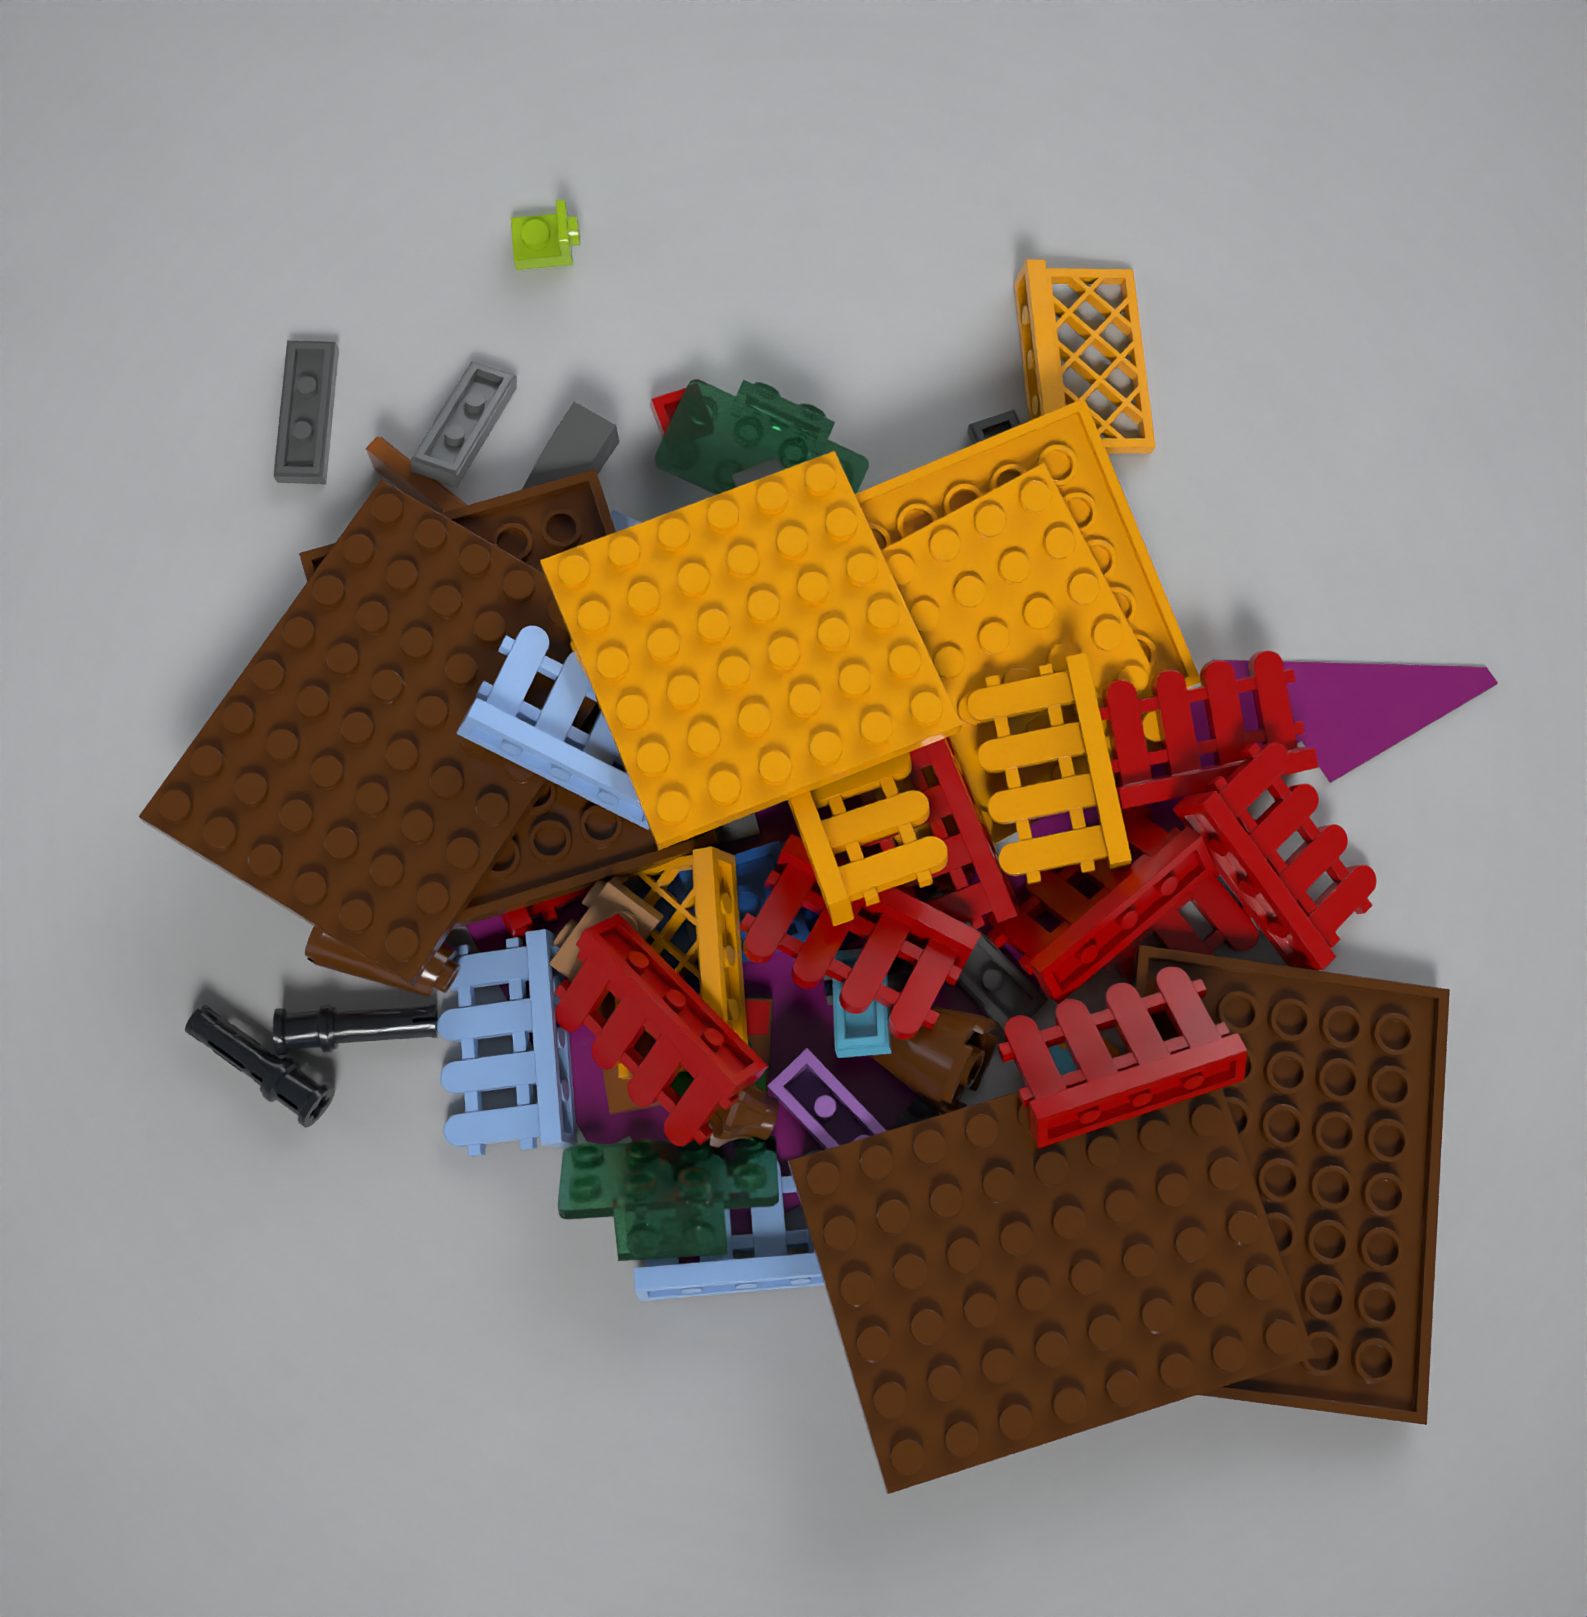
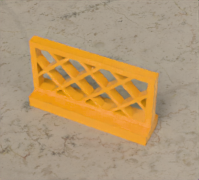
[1014,259,1156,454]
[614,846,748,1079]

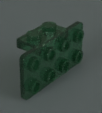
[654,379,869,495]
[557,1134,779,1261]

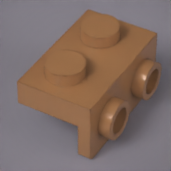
[549,876,664,997]

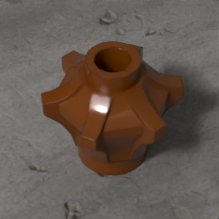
[707,1083,779,1147]

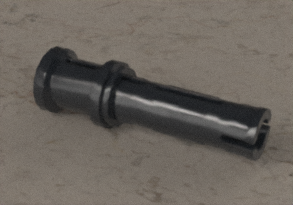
[273,1004,439,1056]
[185,1005,335,1128]

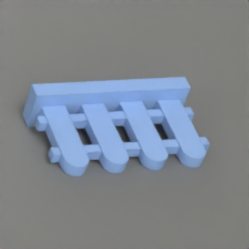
[456,626,650,830]
[437,929,578,1157]
[631,1150,824,1301]

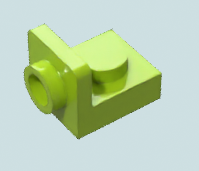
[511,199,580,270]

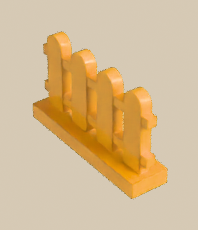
[967,652,1132,884]
[788,752,948,926]

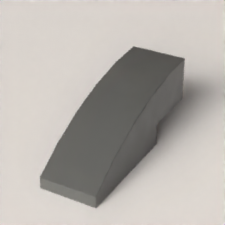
[522,401,620,490]

